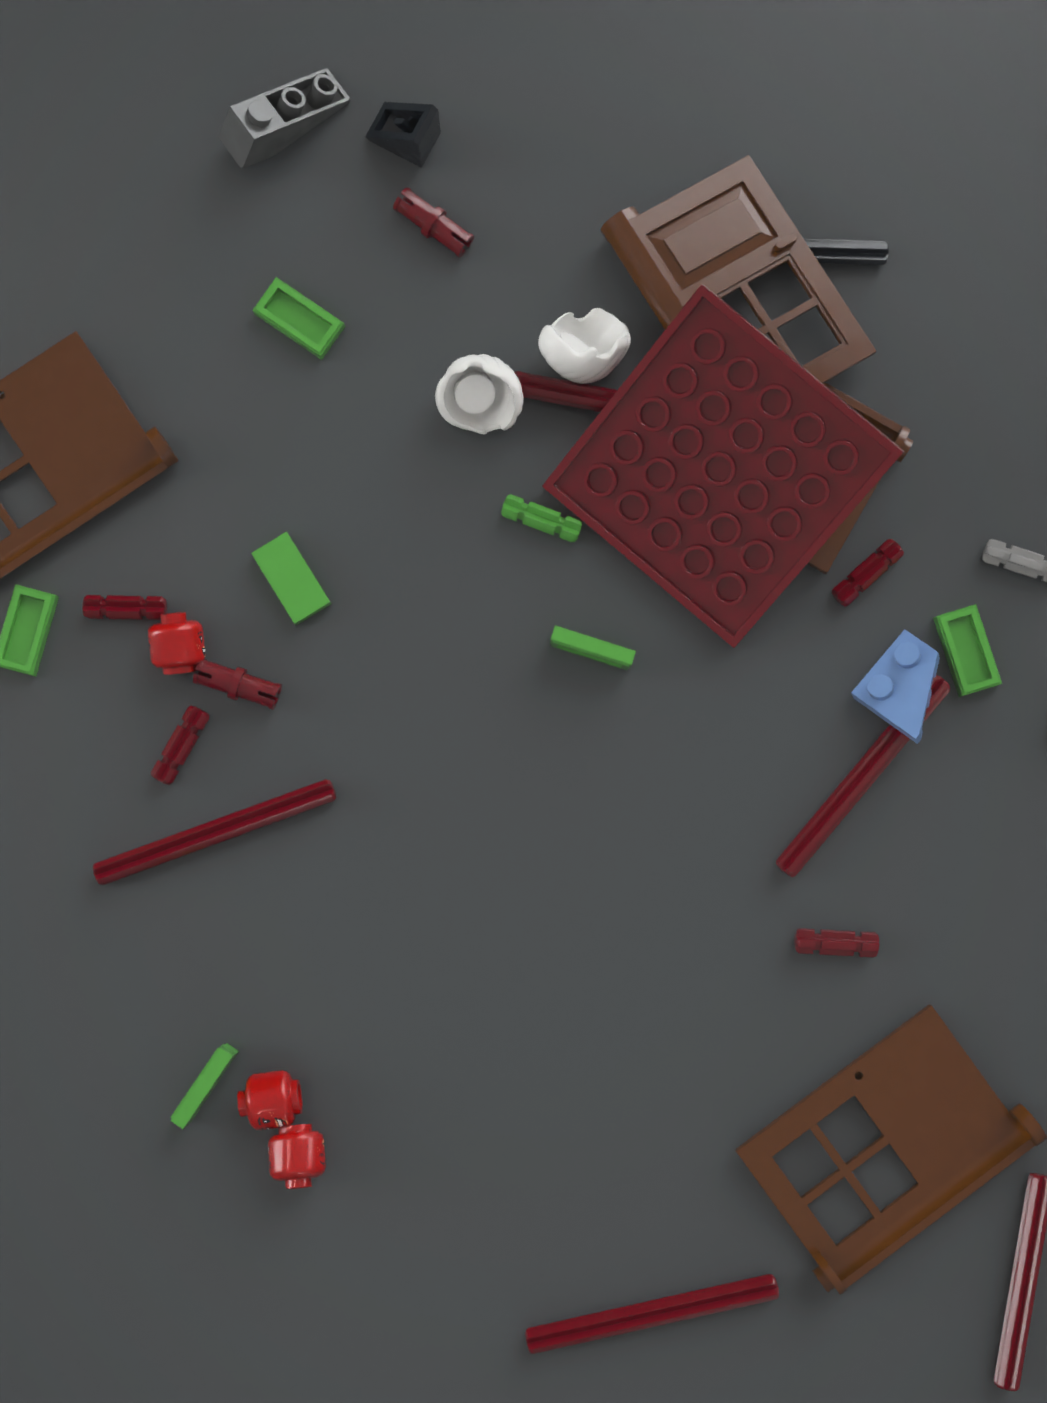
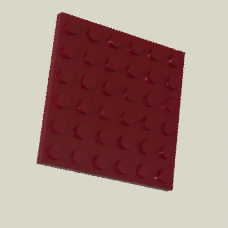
[542,284,904,648]

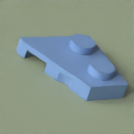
[851,629,940,744]

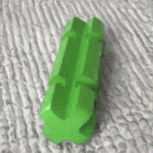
[501,494,582,542]

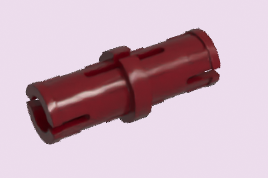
[393,187,474,258]
[193,659,282,710]

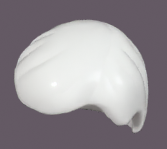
[538,308,631,384]
[435,354,524,435]

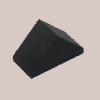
[365,102,441,168]

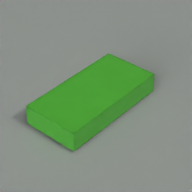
[252,277,345,360]
[251,531,332,626]
[0,584,59,677]
[933,604,1002,697]
[550,625,636,670]
[170,1043,239,1129]

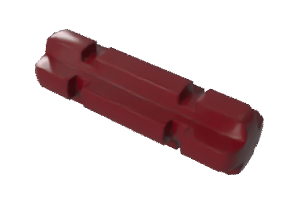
[831,539,904,607]
[82,595,167,620]
[151,705,209,785]
[794,928,880,958]

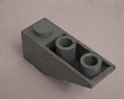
[218,68,351,169]

